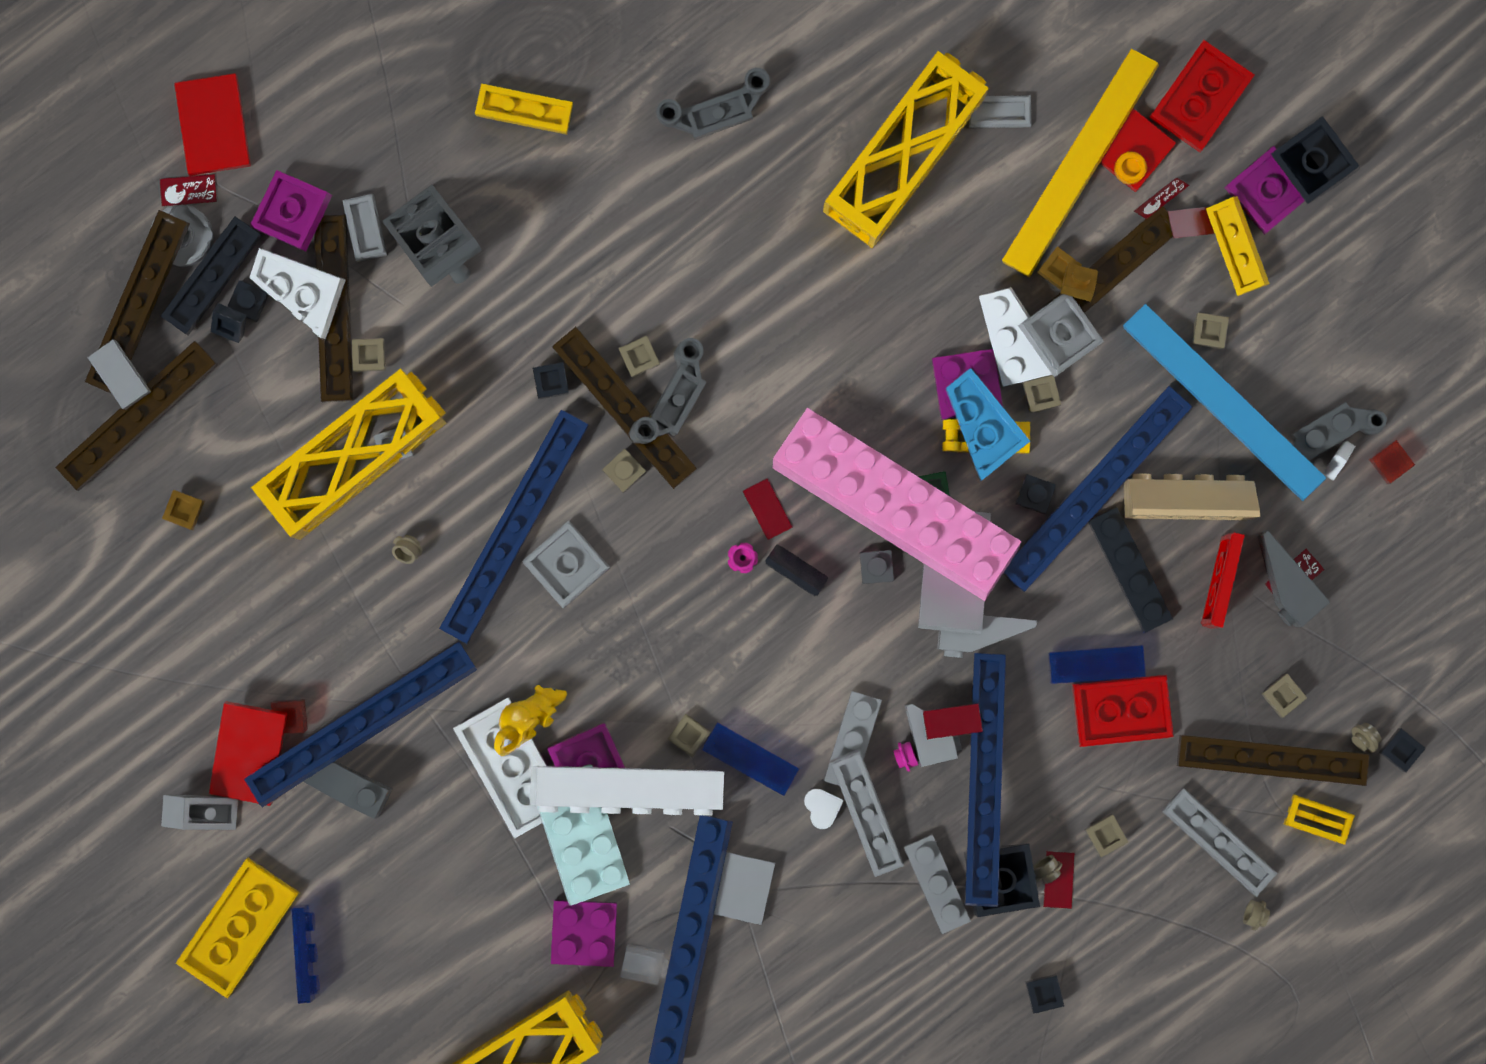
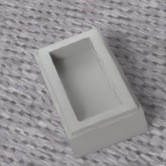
[969,95,1031,128]
[342,194,387,262]
[87,340,151,409]

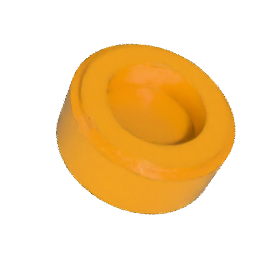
[1114,152,1147,184]

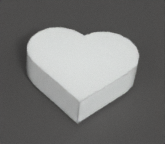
[1324,441,1356,481]
[804,788,843,829]

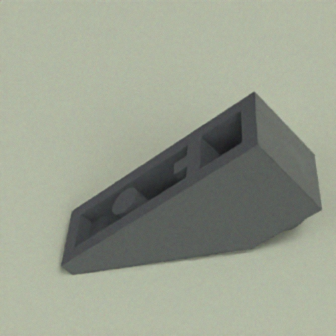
[1258,531,1330,627]
[303,761,393,819]

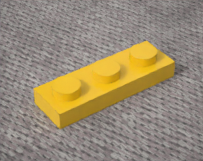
[475,84,573,135]
[1206,196,1270,296]

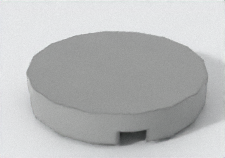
[151,205,214,267]

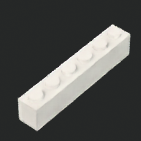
[530,766,724,815]

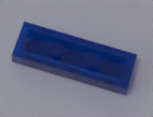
[1048,645,1146,684]
[702,722,799,796]
[291,905,320,1004]

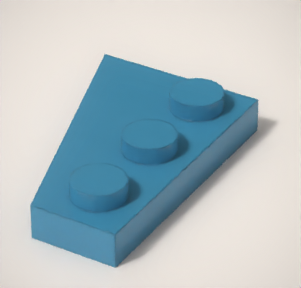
[946,368,1030,481]

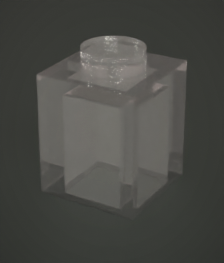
[621,943,669,985]

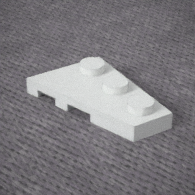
[249,248,345,339]
[979,287,1052,387]

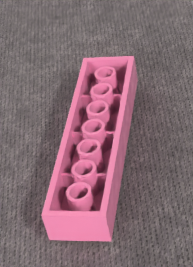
[773,408,1021,602]

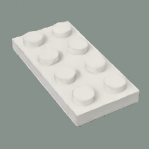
[453,697,547,839]

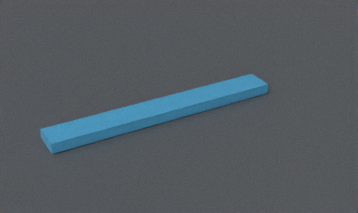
[1123,304,1326,501]

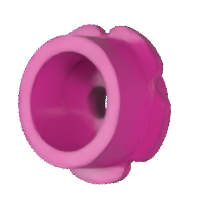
[728,543,758,574]
[894,742,919,772]

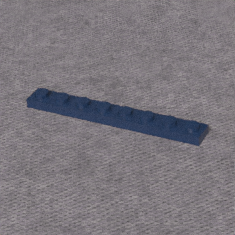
[1003,386,1192,592]
[439,410,589,644]
[244,642,477,808]
[965,653,1006,907]
[648,815,733,1064]

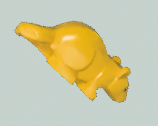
[494,685,567,756]

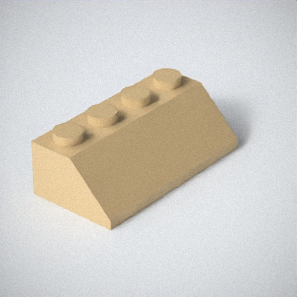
[1124,474,1260,520]

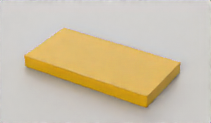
[175,857,300,999]

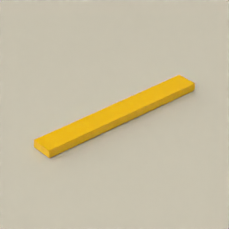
[1002,48,1159,278]

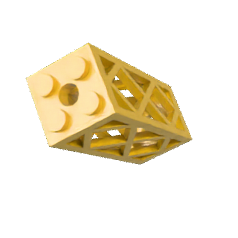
[823,51,989,249]
[251,368,447,540]
[452,990,604,1064]

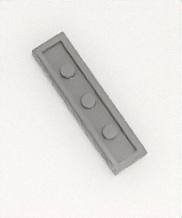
[830,749,904,877]
[1162,788,1277,897]

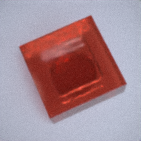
[1369,440,1415,484]
[271,699,308,733]

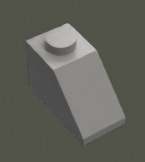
[904,704,962,767]
[161,795,238,830]

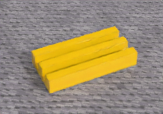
[1283,794,1355,845]

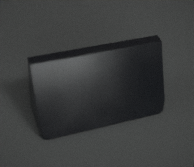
[765,544,828,597]

